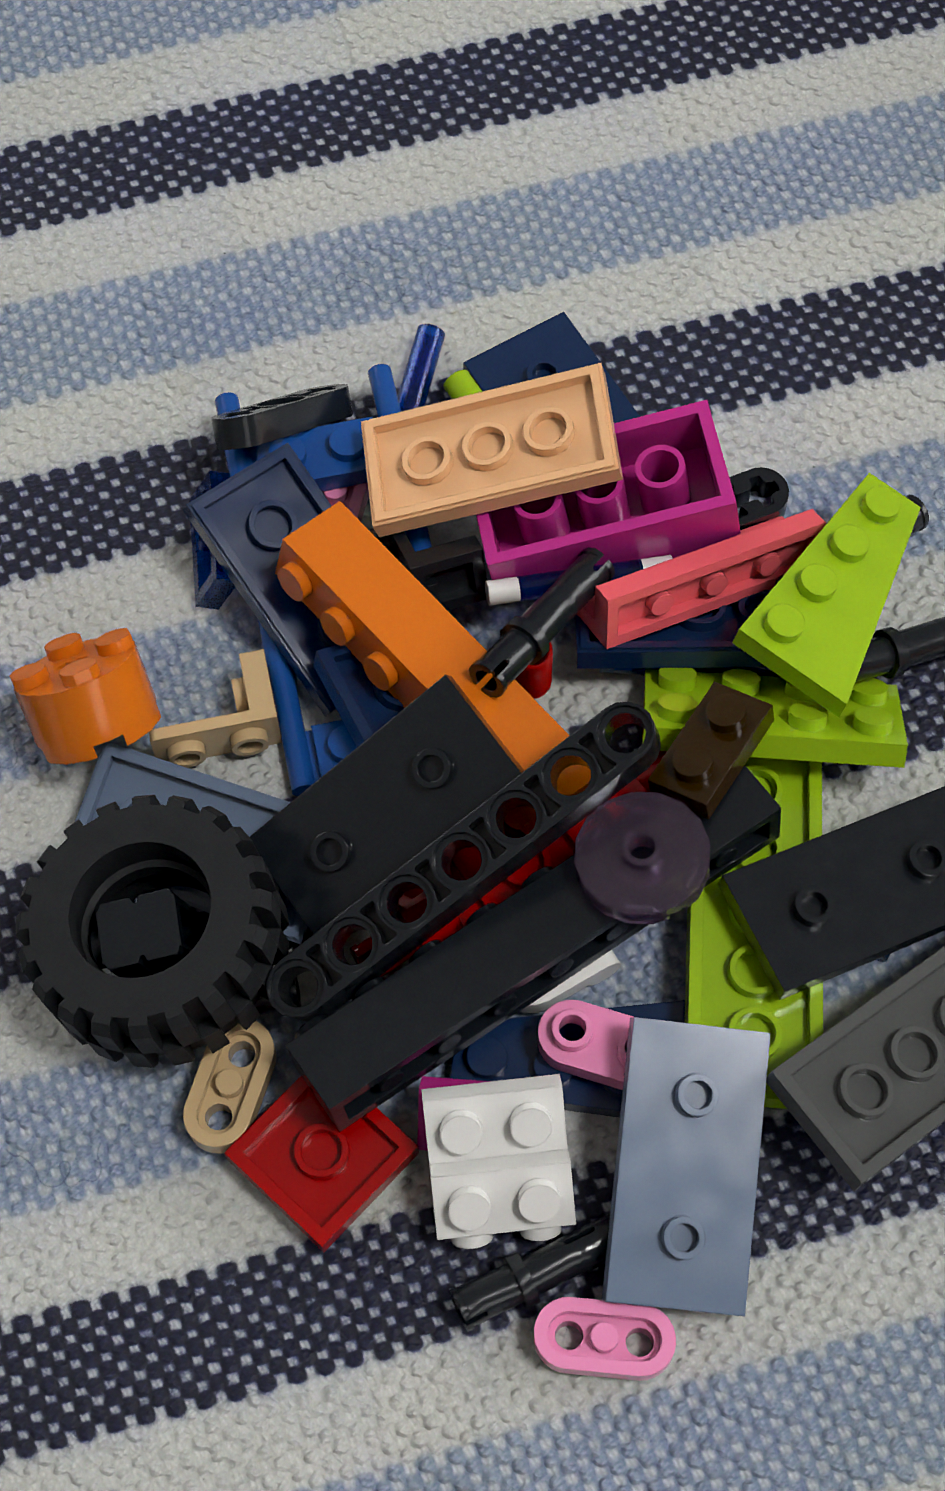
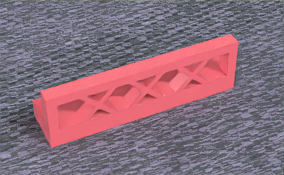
[577,509,826,649]

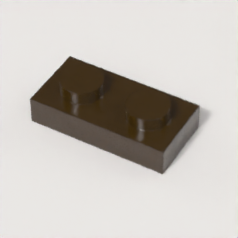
[648,681,774,820]

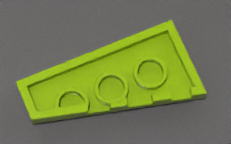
[732,473,921,717]

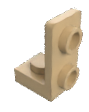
[149,649,282,768]

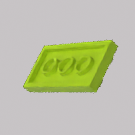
[642,668,908,768]

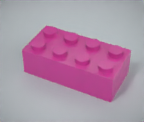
[476,400,741,597]

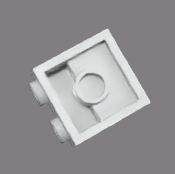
[421,1074,576,1249]

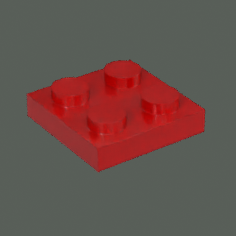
[224,1076,419,1252]

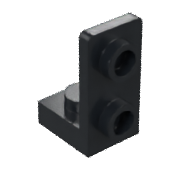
[370,528,487,611]

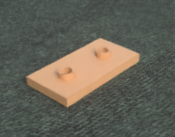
[361,363,623,537]

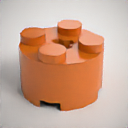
[9,628,161,765]

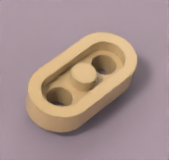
[183,1021,277,1154]

